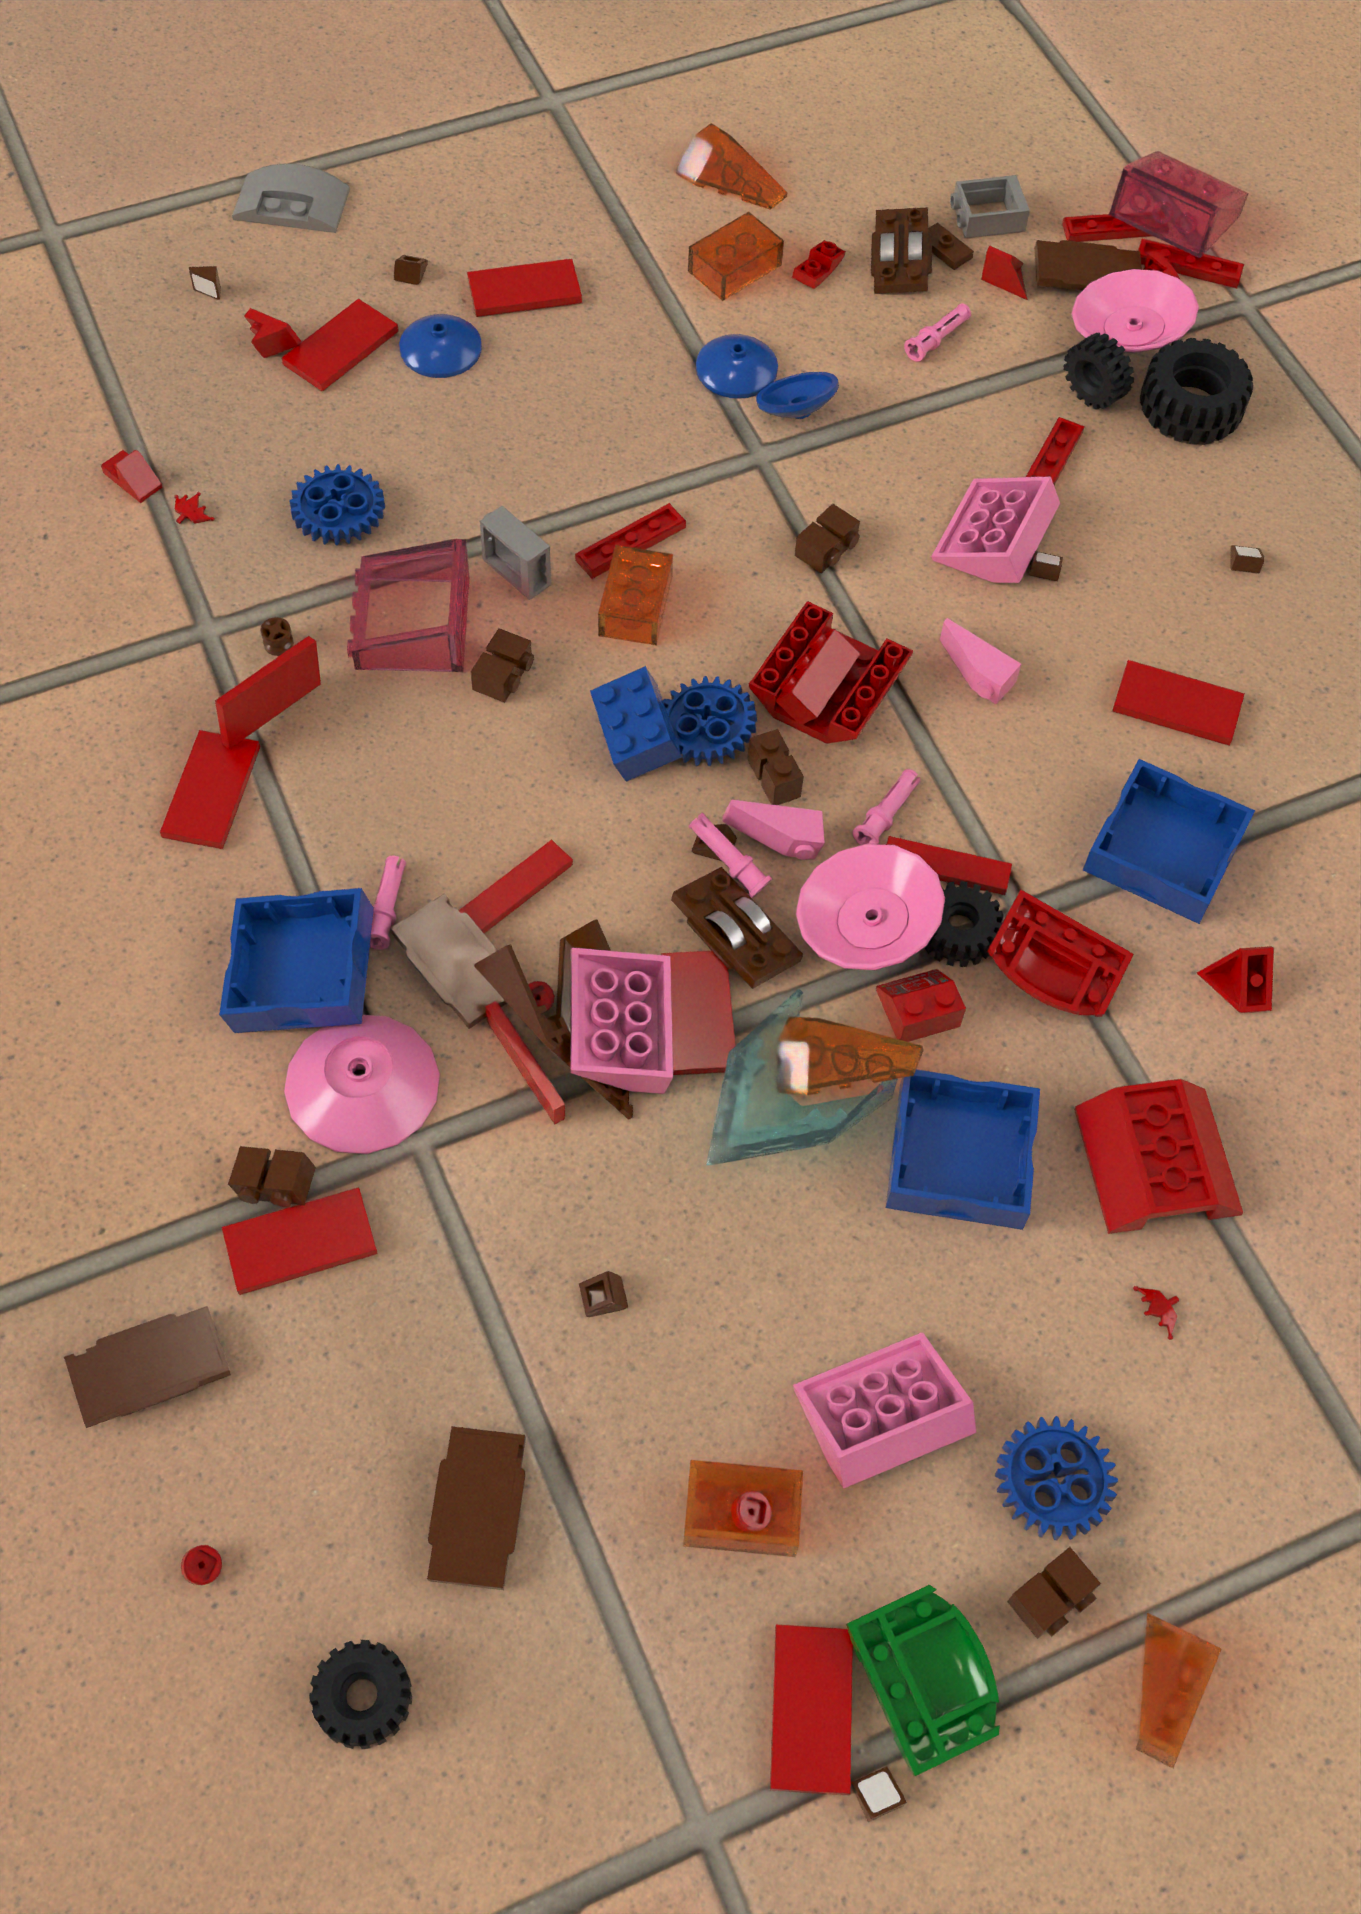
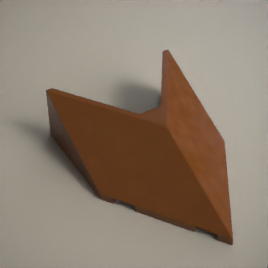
[474,919,633,1120]

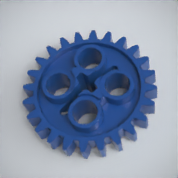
[289,464,385,545]
[663,676,757,766]
[995,1416,1118,1540]

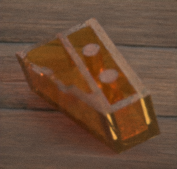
[1136,1613,1222,1769]

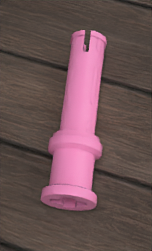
[904,303,971,362]
[852,769,921,845]
[688,813,772,898]
[370,856,406,950]

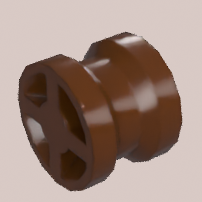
[260,617,294,656]

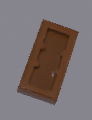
[928,222,974,270]

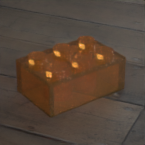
[688,211,784,301]
[598,545,673,646]
[683,1460,803,1557]

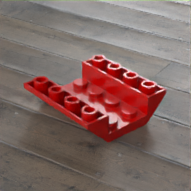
[749,601,913,744]
[1074,1079,1243,1234]

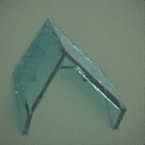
[706,989,899,1166]

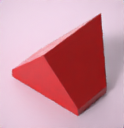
[981,245,1028,300]
[1197,946,1274,1013]

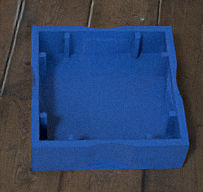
[1083,759,1255,924]
[219,888,374,1033]
[886,1068,1040,1230]

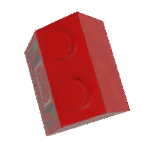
[876,969,966,1044]

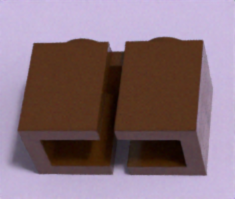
[794,504,860,574]
[471,628,534,703]
[747,729,804,805]
[228,1146,316,1207]
[1007,1547,1101,1639]

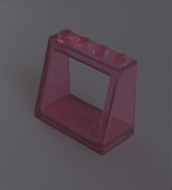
[1109,151,1249,258]
[347,539,470,672]

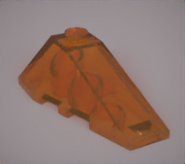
[676,123,788,210]
[777,1017,924,1095]

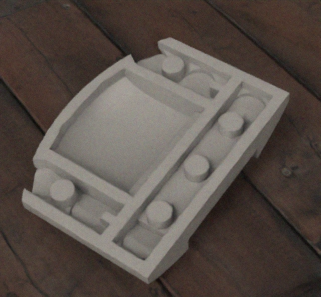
[232,164,350,233]

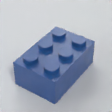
[590,666,682,782]

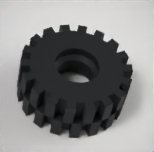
[1064,333,1134,410]
[924,881,1003,967]
[309,1640,412,1749]

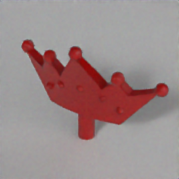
[174,492,215,524]
[1133,1286,1179,1340]

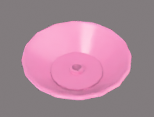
[1071,269,1199,353]
[796,844,945,970]
[284,1015,440,1154]

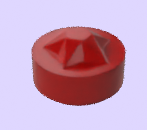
[528,981,555,1011]
[731,1491,771,1533]
[181,1545,222,1585]

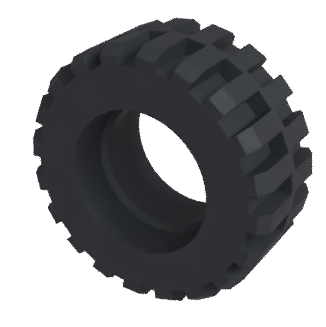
[1140,338,1254,445]

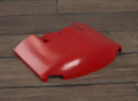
[987,890,1134,1017]

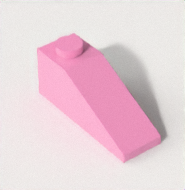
[940,618,1021,704]
[723,800,825,860]

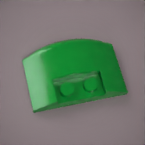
[846,1585,1000,1776]

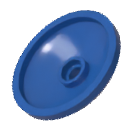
[399,314,482,378]
[696,334,778,399]
[756,372,839,419]

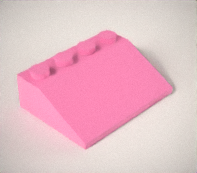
[931,477,1060,583]
[571,948,673,1094]
[793,1332,976,1489]

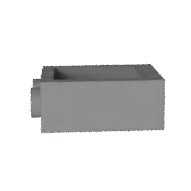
[950,175,1030,238]
[480,506,551,600]

